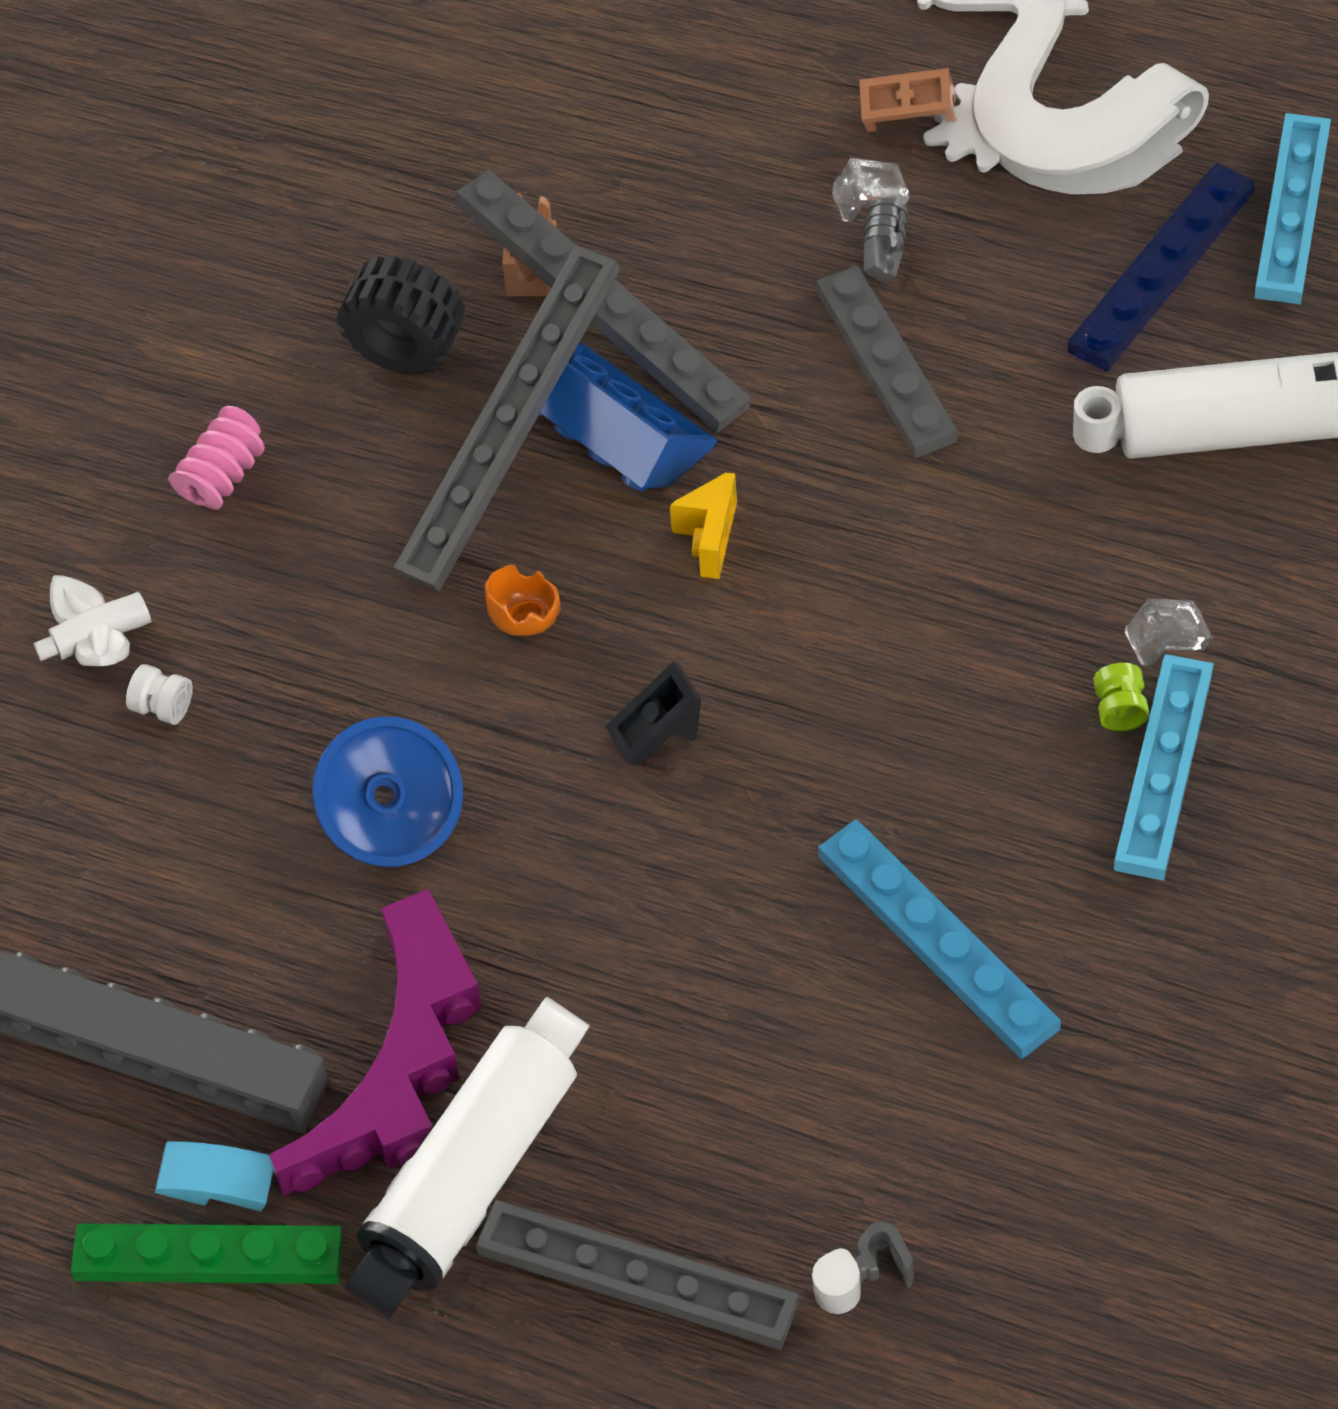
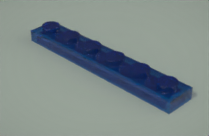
[1067,162,1255,372]

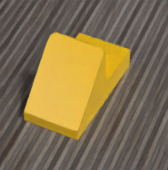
[670,473,737,579]

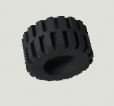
[336,255,465,375]

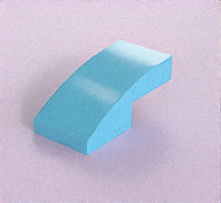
[154,1142,273,1212]

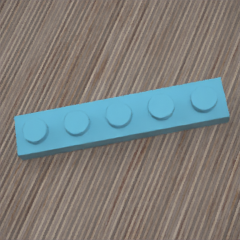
[1254,113,1331,305]
[1114,654,1214,881]

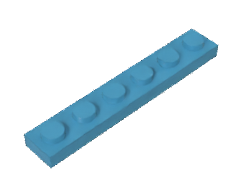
[818,819,1061,1060]

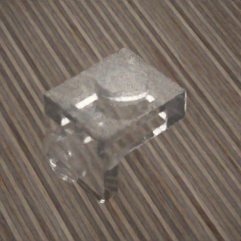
[1124,598,1213,666]

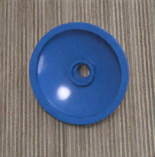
[312,716,463,867]

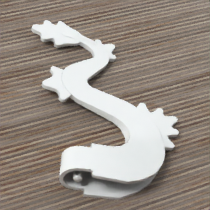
[917,0,1209,194]

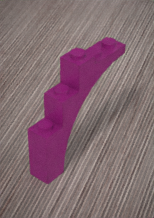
[269,889,482,1196]

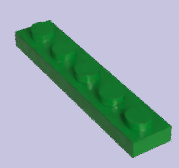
[71,1224,344,1284]

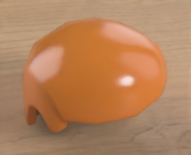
[485,565,561,636]

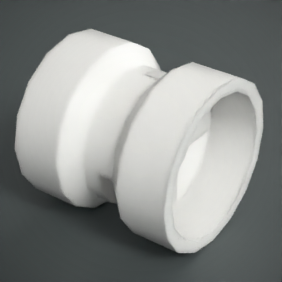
[126,664,193,725]

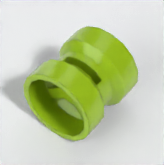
[1093,663,1150,731]

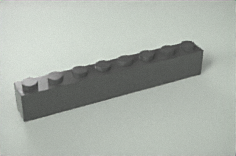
[0,950,329,1134]

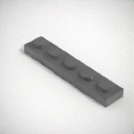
[816,265,958,458]

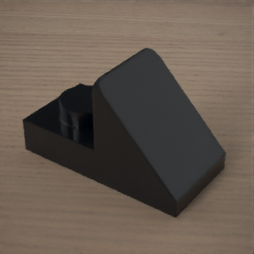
[606,661,701,766]

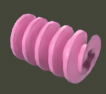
[168,406,265,510]

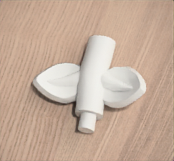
[33,575,152,666]

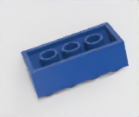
[539,342,717,491]

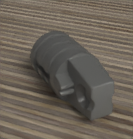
[863,198,908,284]

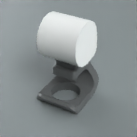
[812,1222,914,1314]

